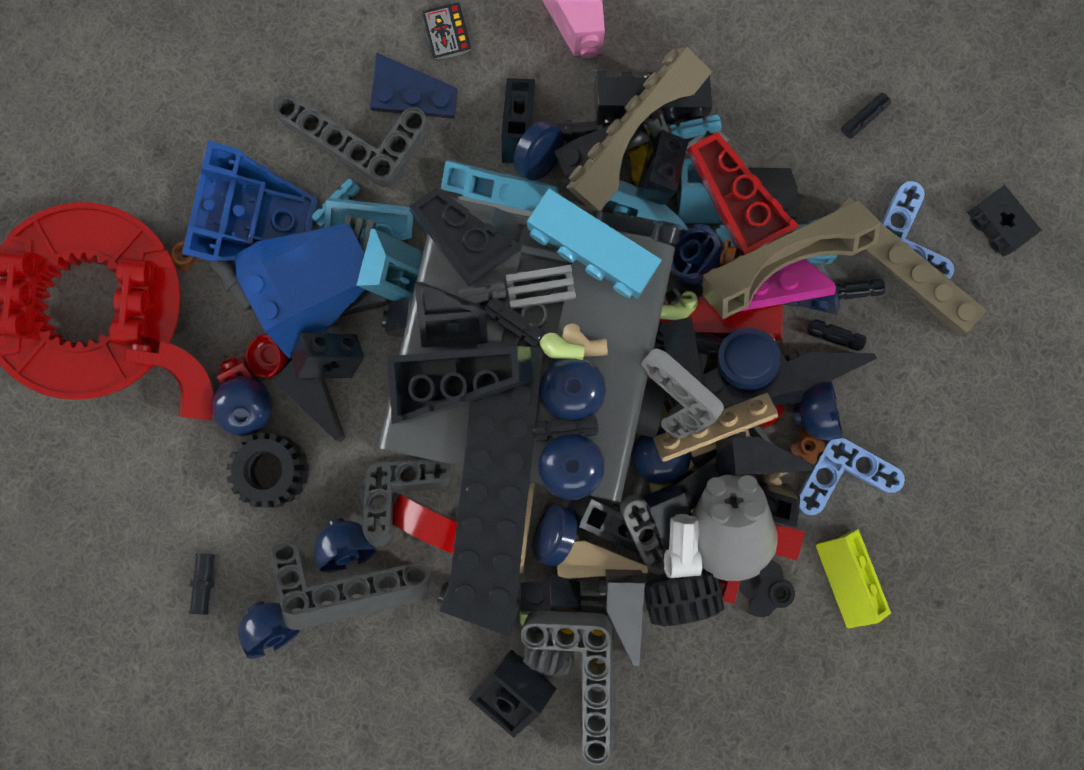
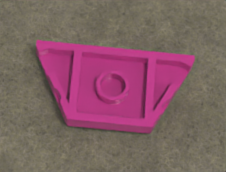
[741,259,836,311]

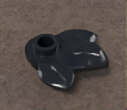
[738,560,795,617]

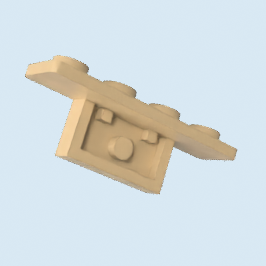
[653,393,778,462]

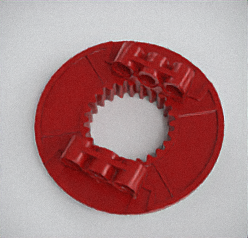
[0,202,181,400]

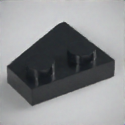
[415,282,488,347]

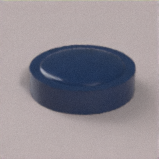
[514,121,564,181]
[718,328,781,390]
[533,505,577,567]

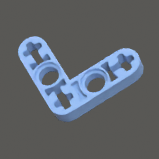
[881,181,954,279]
[798,438,905,515]

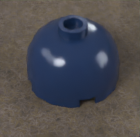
[669,224,725,285]
[540,358,606,421]
[212,376,273,437]
[794,381,843,440]
[631,426,692,485]
[539,434,605,500]
[314,518,376,573]
[238,601,300,659]

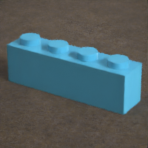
[527,189,662,299]

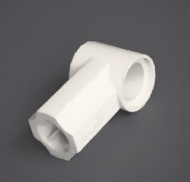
[664,514,702,578]

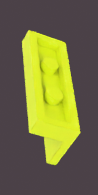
[816,529,891,628]

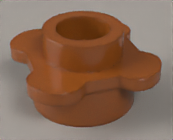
[169,238,203,272]
[720,240,740,266]
[790,431,825,465]

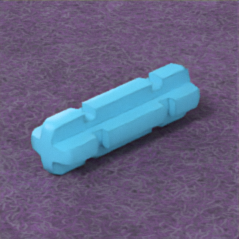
[667,114,722,139]
[312,179,360,227]

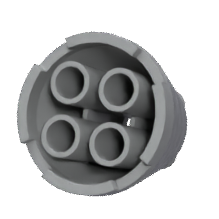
[692,475,778,581]

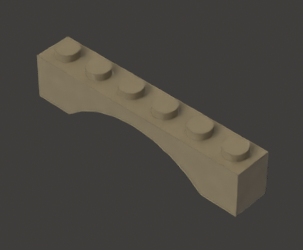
[566,47,712,211]
[836,197,987,335]
[703,200,881,319]

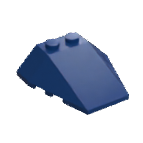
[182,140,318,262]
[235,224,365,358]

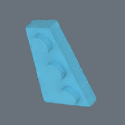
[324,198,413,245]

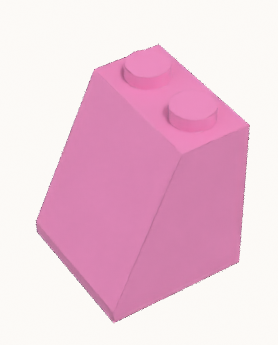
[542,0,605,59]

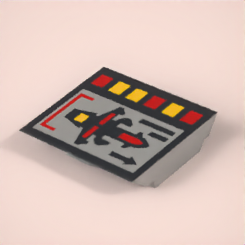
[421,2,471,60]

